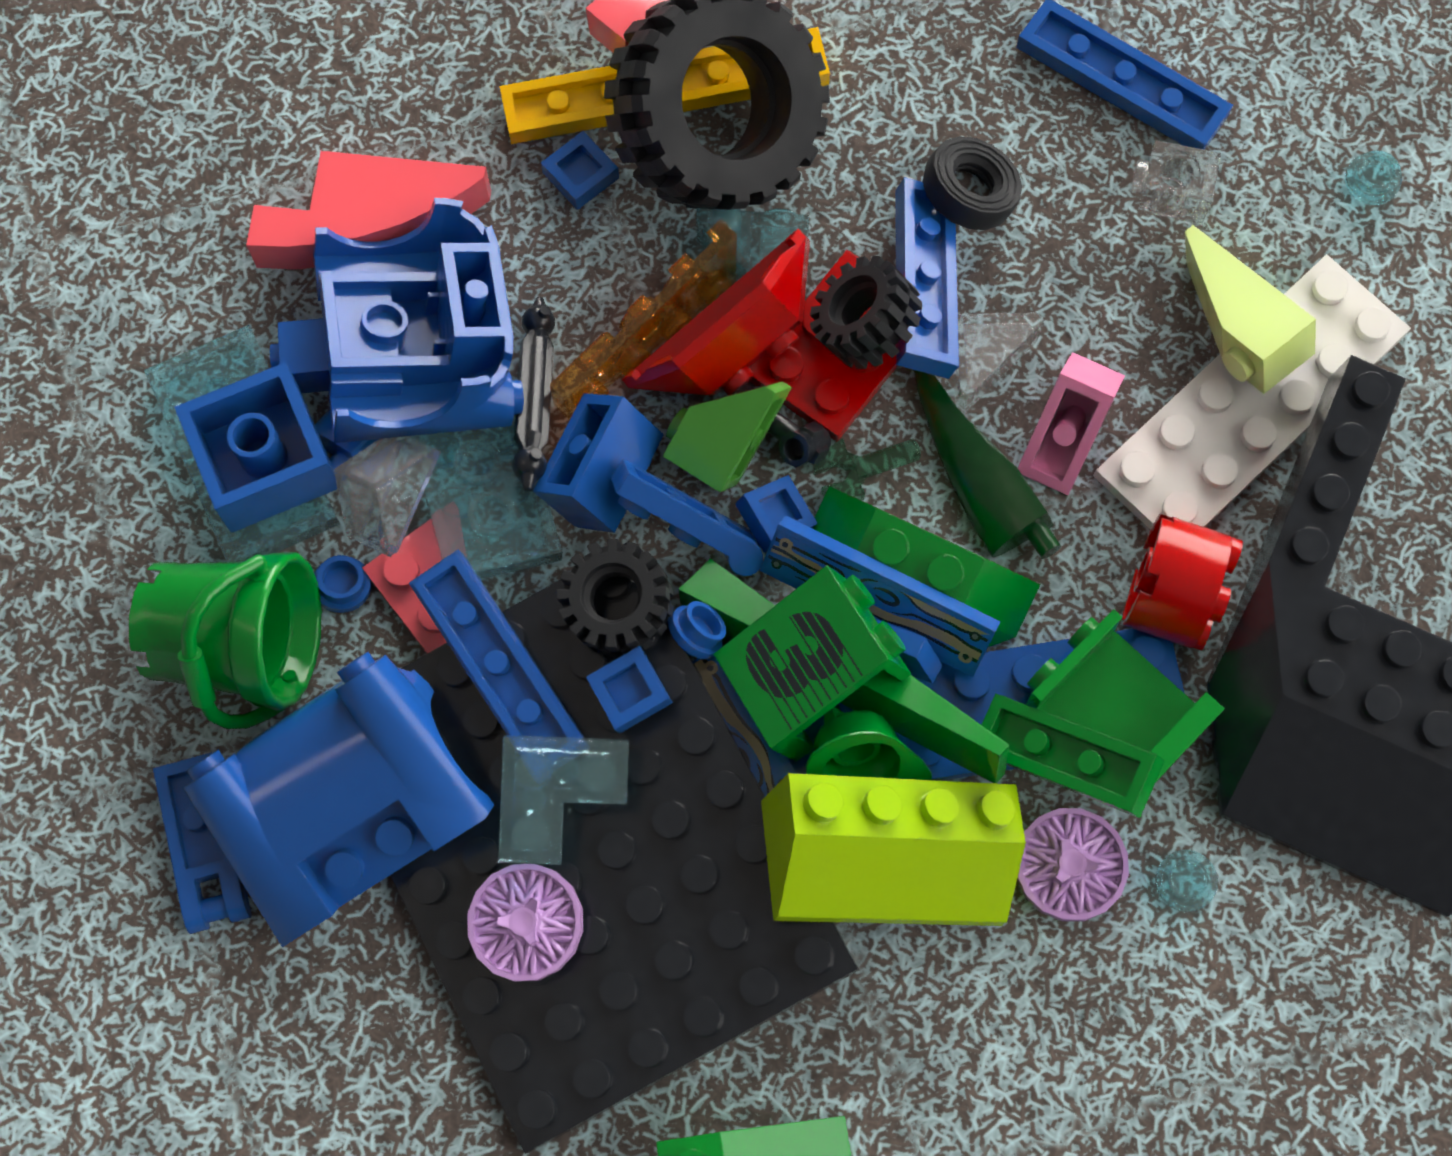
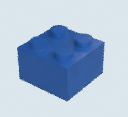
[174,362,341,533]

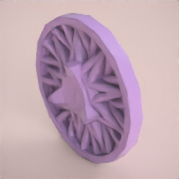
[1017,808,1129,921]
[467,863,583,982]

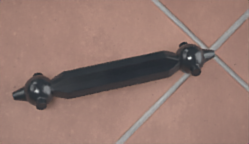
[512,297,555,492]

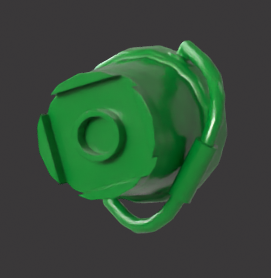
[128,552,322,729]

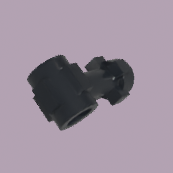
[735,384,831,468]

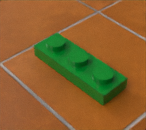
[981,693,1165,818]

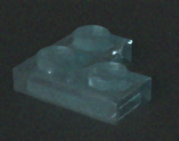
[498,735,629,865]

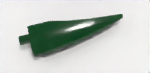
[913,370,1061,559]

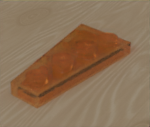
[549,219,737,420]

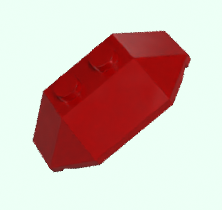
[622,228,810,396]

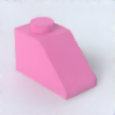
[1018,352,1125,495]

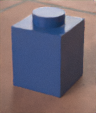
[270,318,330,393]

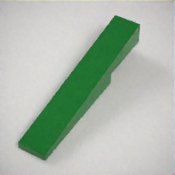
[678,559,1009,783]

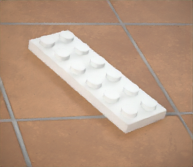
[1093,254,1411,530]

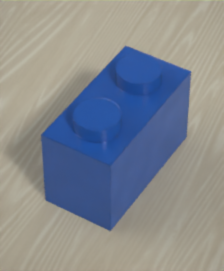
[533,393,664,533]

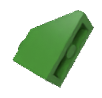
[663,381,792,493]

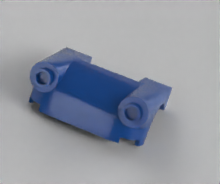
[313,198,524,443]
[183,651,494,947]

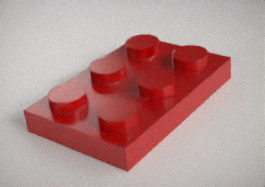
[750,250,898,442]

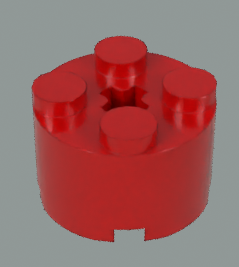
[1122,514,1243,651]

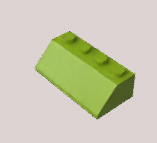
[761,773,1026,926]

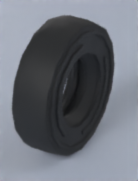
[922,136,1022,230]

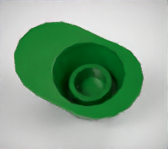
[806,707,932,780]

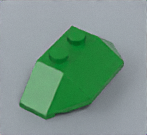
[812,486,1041,647]

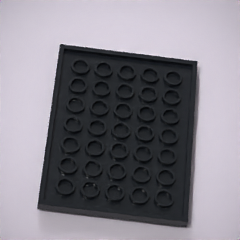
[391,542,859,1154]

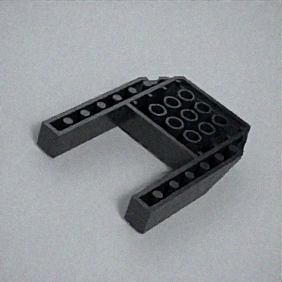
[1207,355,1452,917]

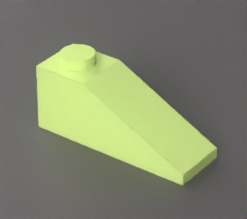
[1185,225,1316,394]

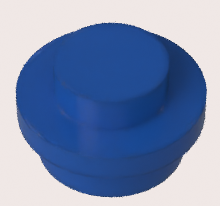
[314,555,371,613]
[668,601,726,659]

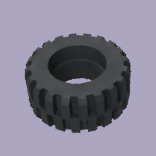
[604,0,830,210]

